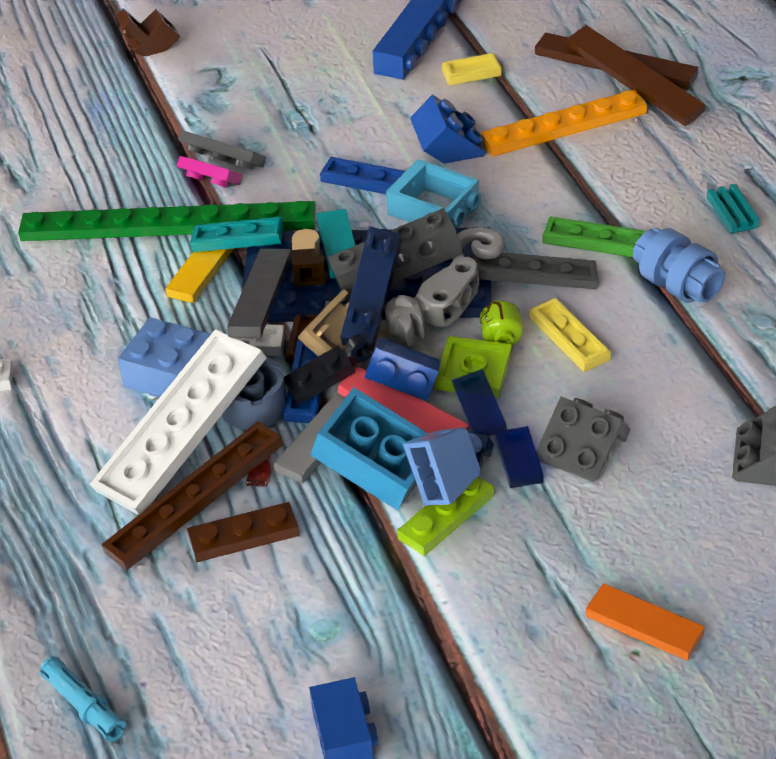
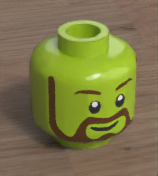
[479,300,524,345]

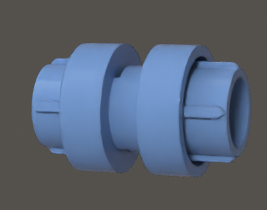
[633,228,725,303]

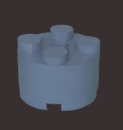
[222,357,287,430]

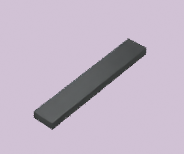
[227,249,291,339]

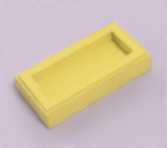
[442,53,502,85]

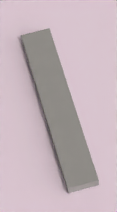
[273,352,373,484]

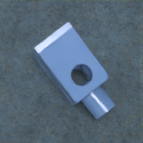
[403,428,482,506]

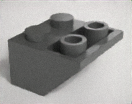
[732,406,776,486]

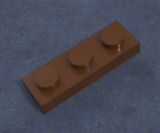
[187,502,300,563]

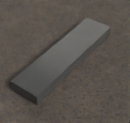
[472,252,598,289]

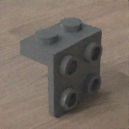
[535,396,631,482]

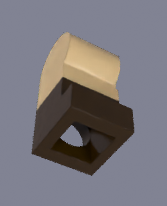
[292,229,326,286]

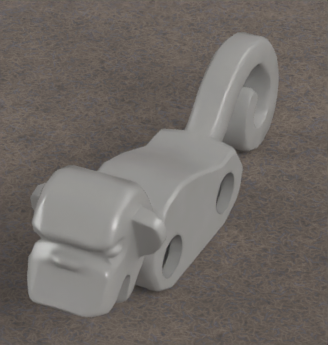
[384,227,504,348]

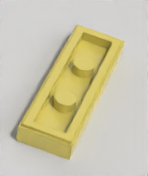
[529,298,611,372]

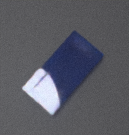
[451,369,507,436]
[495,426,544,488]

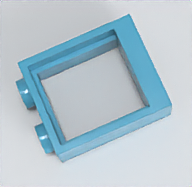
[386,159,481,228]

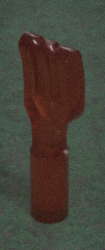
[246,456,272,487]

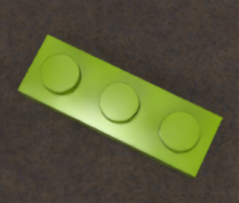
[397,477,494,556]

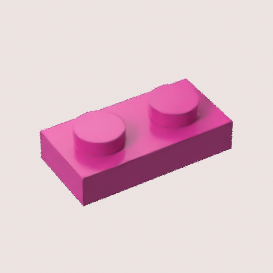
[177,156,242,188]

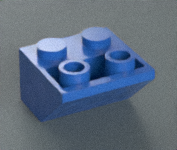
[410,94,487,164]

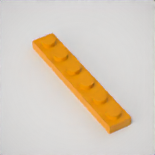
[481,90,647,157]

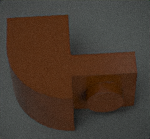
[116,8,180,56]

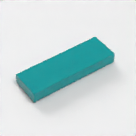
[316,209,355,279]
[190,217,284,252]

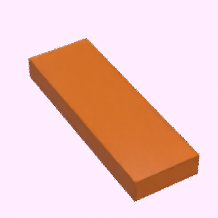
[586,583,705,661]

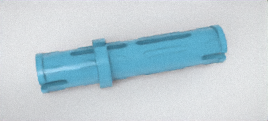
[39,656,127,742]

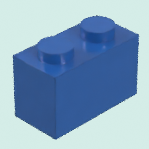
[364,337,441,401]
[309,677,379,759]

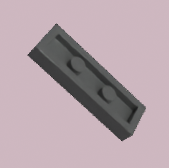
[178,130,266,170]

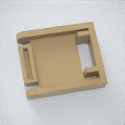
[298,289,390,368]

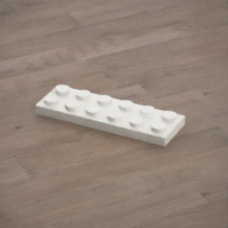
[90,330,267,515]

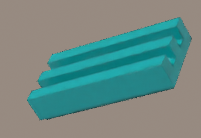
[707,184,760,234]

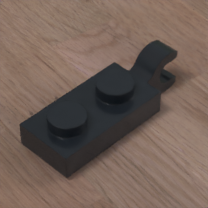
[284,334,372,406]

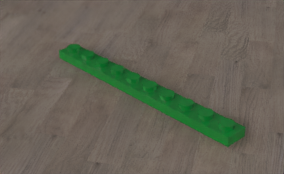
[18,201,316,241]

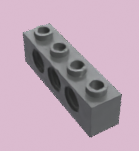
[327,208,463,303]

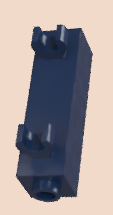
[340,226,402,352]

